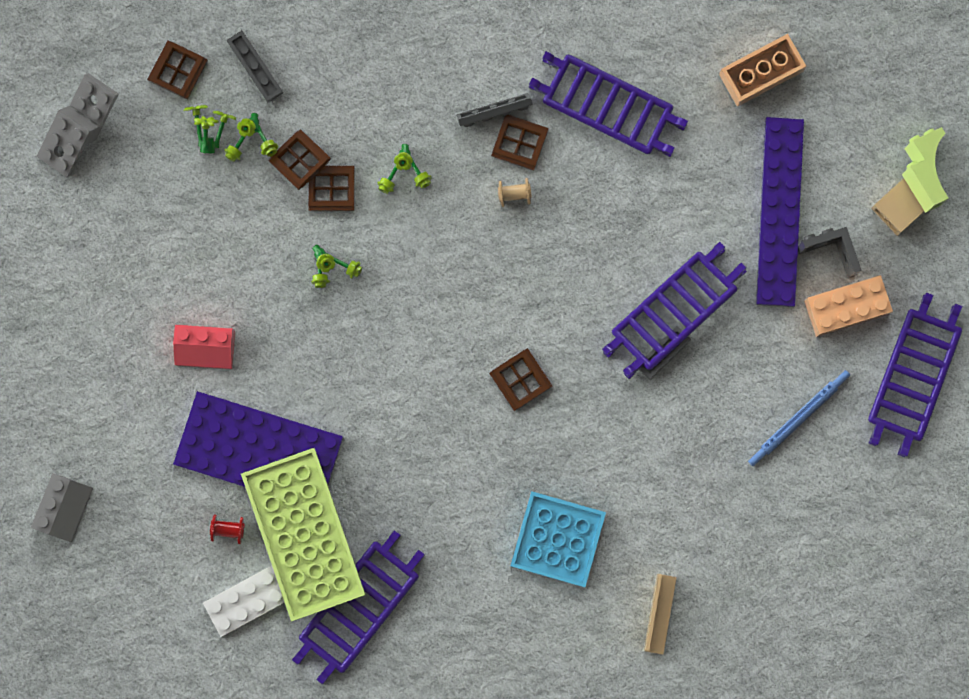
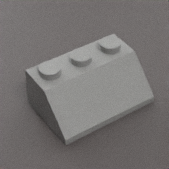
[31,473,93,542]

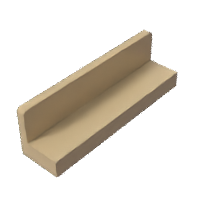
[644,574,677,654]

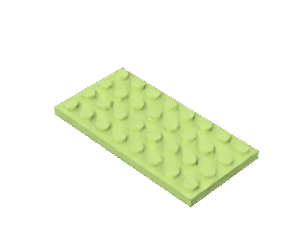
[241,448,366,622]

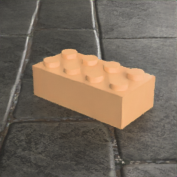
[719,34,806,107]
[804,275,893,337]

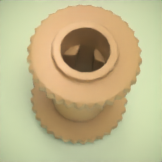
[498,178,532,207]

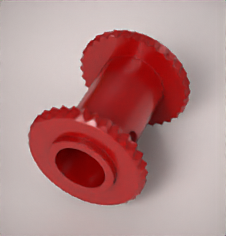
[210,514,245,544]

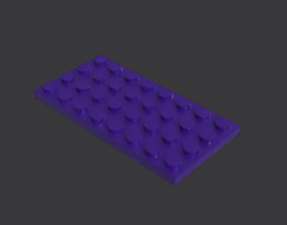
[173,391,343,487]

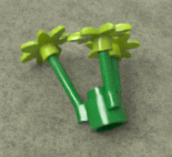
[183,105,236,154]

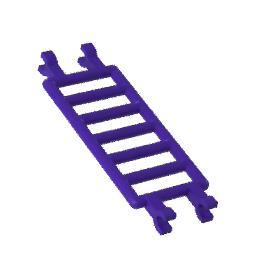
[529,51,688,157]
[602,242,747,379]
[868,292,963,457]
[292,530,425,684]

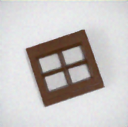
[147,40,208,100]
[491,115,549,171]
[268,129,331,190]
[308,166,355,211]
[489,348,553,411]

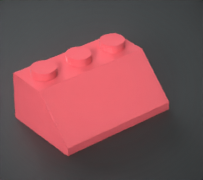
[173,325,235,369]

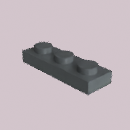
[639,326,691,380]

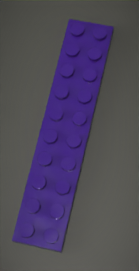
[756,117,804,307]

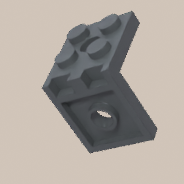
[798,227,861,279]

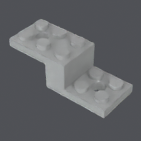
[36,73,119,177]

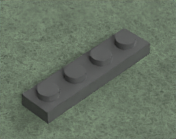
[226,30,283,103]
[456,93,533,127]

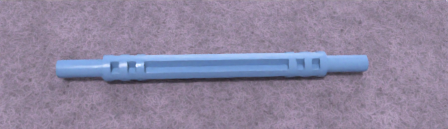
[748,370,851,467]

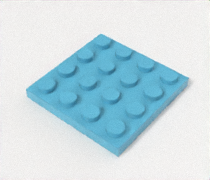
[510,491,606,587]

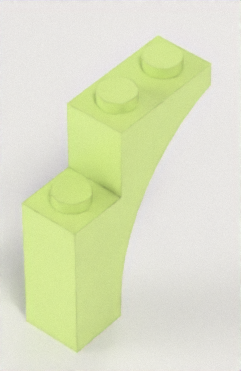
[902,127,949,213]

